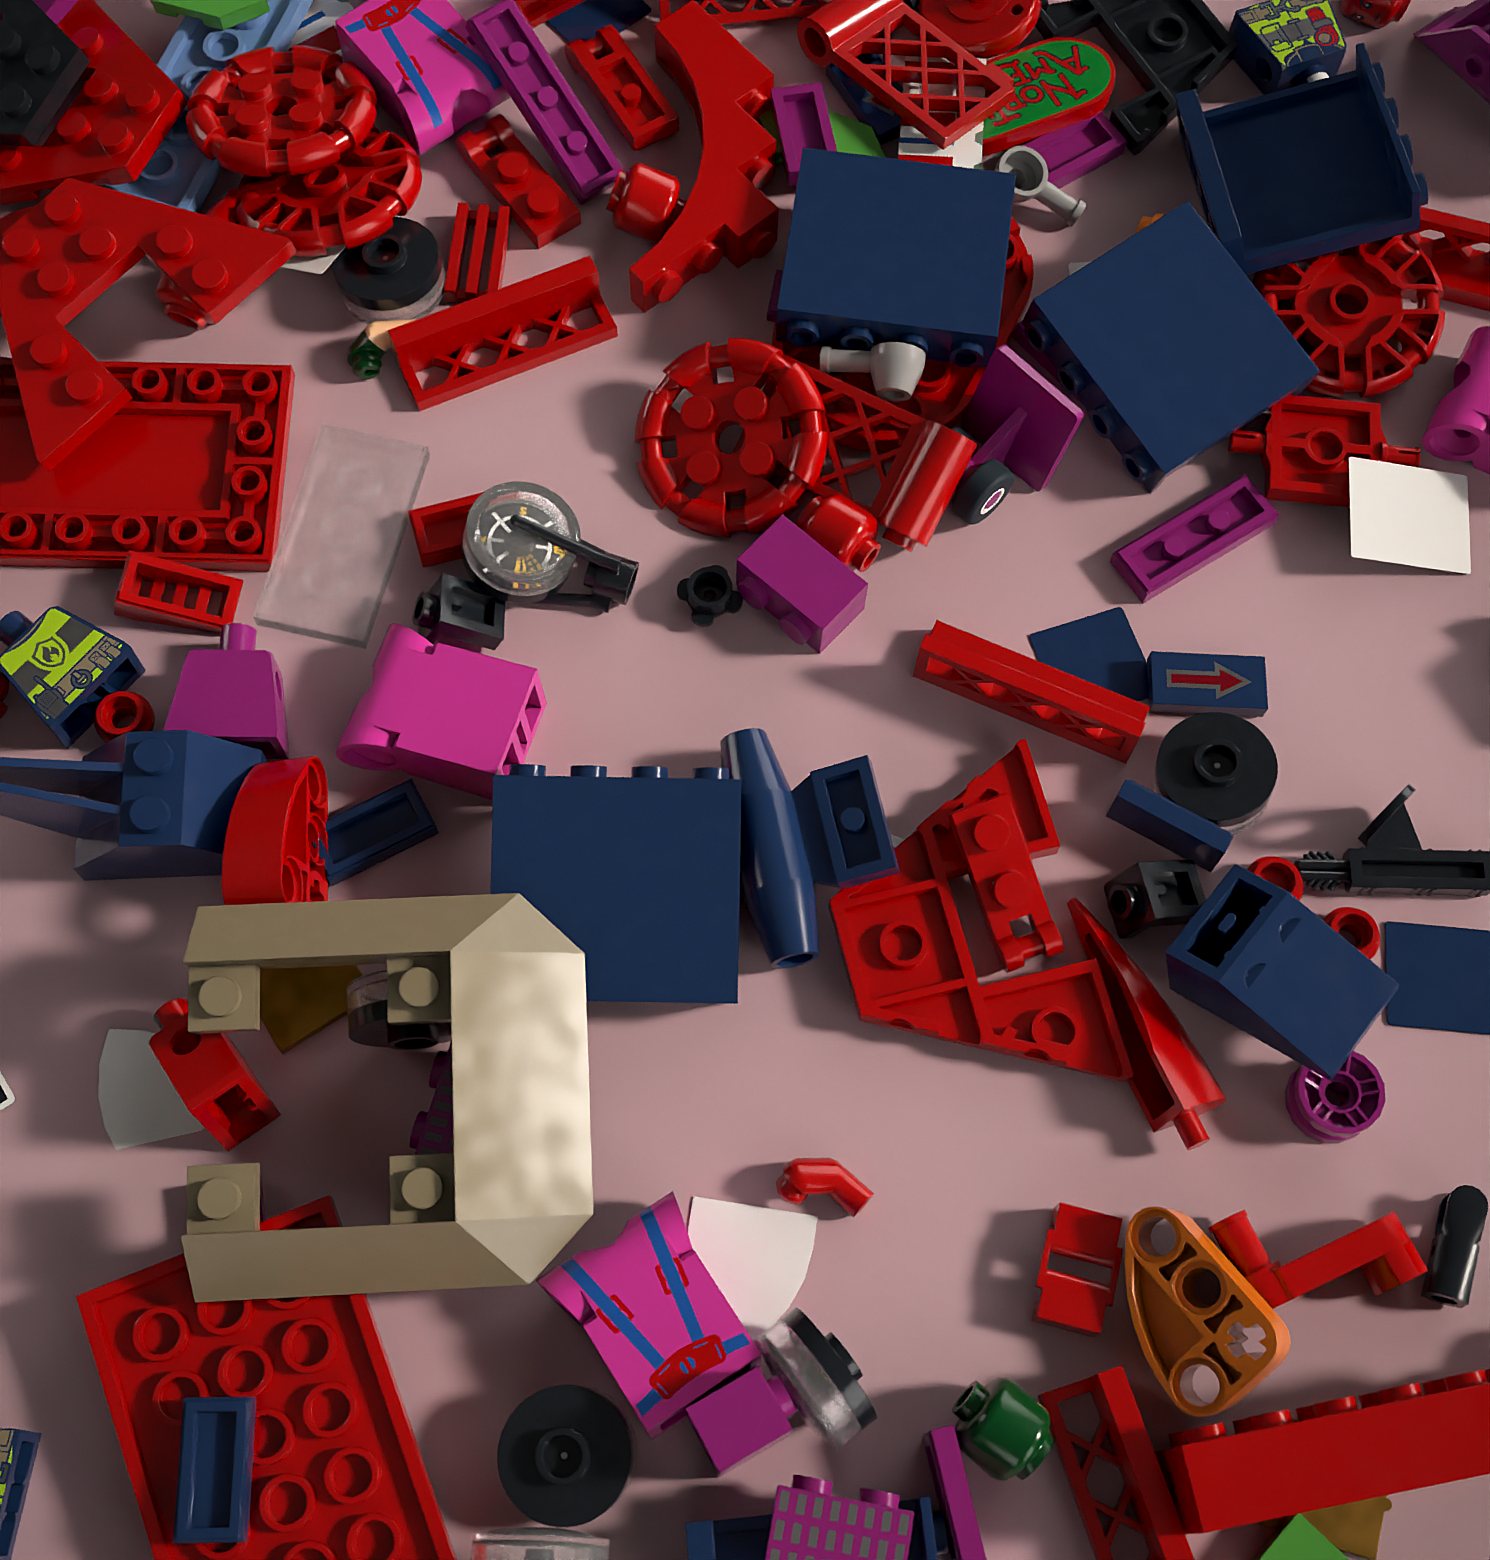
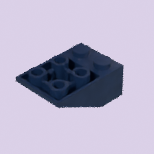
[1165,864,1399,1081]

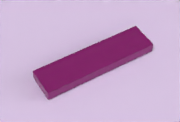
[465,0,624,205]

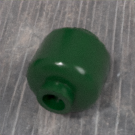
[952,1377,1054,1481]

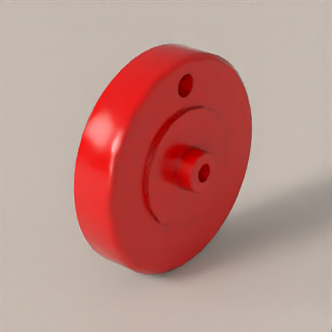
[919,0,1041,59]

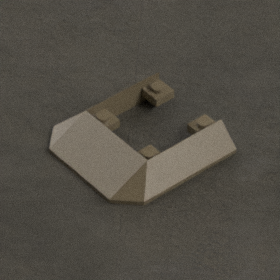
[180,893,594,1302]

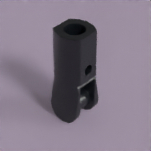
[1421,1185,1488,1308]

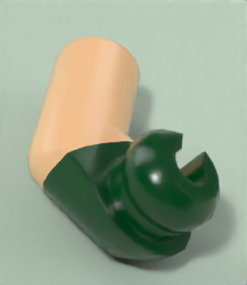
[347,319,417,379]

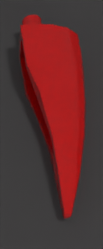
[1067,898,1227,1151]

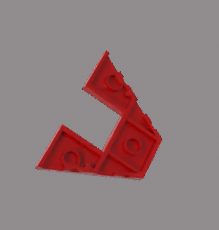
[0,0,187,205]
[0,177,297,472]
[828,739,1134,1082]

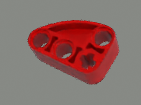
[221,756,328,905]

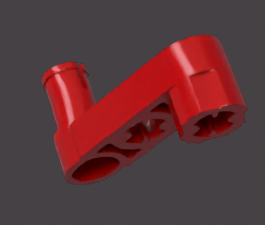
[1208,1210,1428,1309]

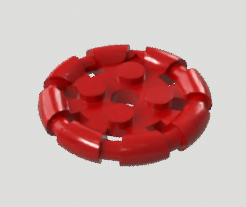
[186,45,377,178]
[235,126,423,257]
[1253,234,1445,398]
[634,338,828,538]

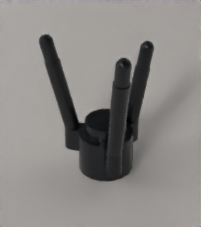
[510,514,639,613]

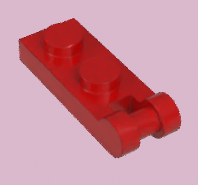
[564,24,679,152]
[455,113,581,249]
[947,793,1064,973]

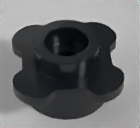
[677,565,743,627]

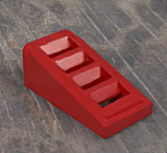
[114,550,244,634]

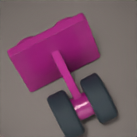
[951,345,1084,525]

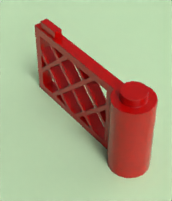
[797,0,1016,150]
[732,354,977,552]

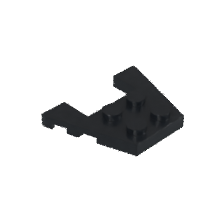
[0,0,90,147]
[1035,0,1238,156]

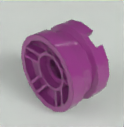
[1285,1051,1386,1143]

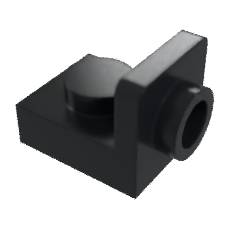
[412,573,505,650]
[1104,859,1206,939]

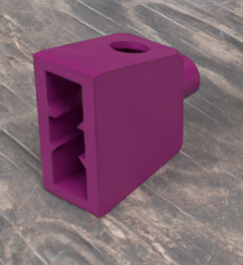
[164,623,289,759]

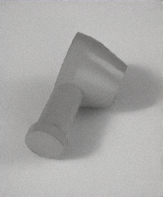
[994,146,1086,227]
[820,342,925,402]

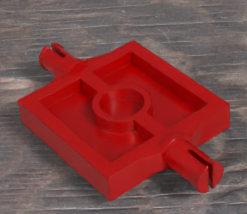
[1228,395,1421,508]

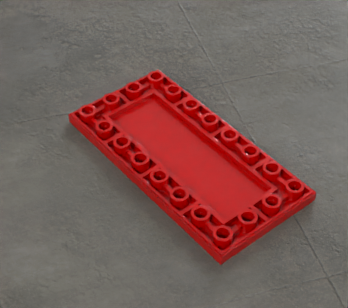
[0,359,295,572]

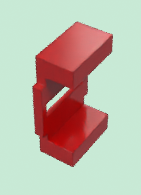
[1031,1202,1124,1338]

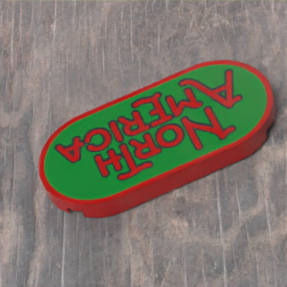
[982,37,1116,157]

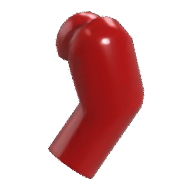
[776,1157,874,1218]

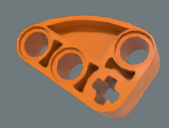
[1125,1206,1291,1417]

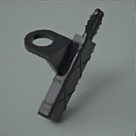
[1293,784,1490,897]

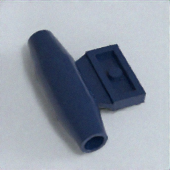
[720,728,900,969]

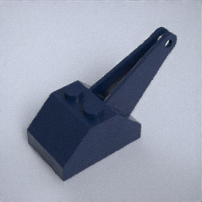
[0,730,268,881]

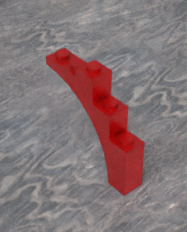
[629,0,779,313]

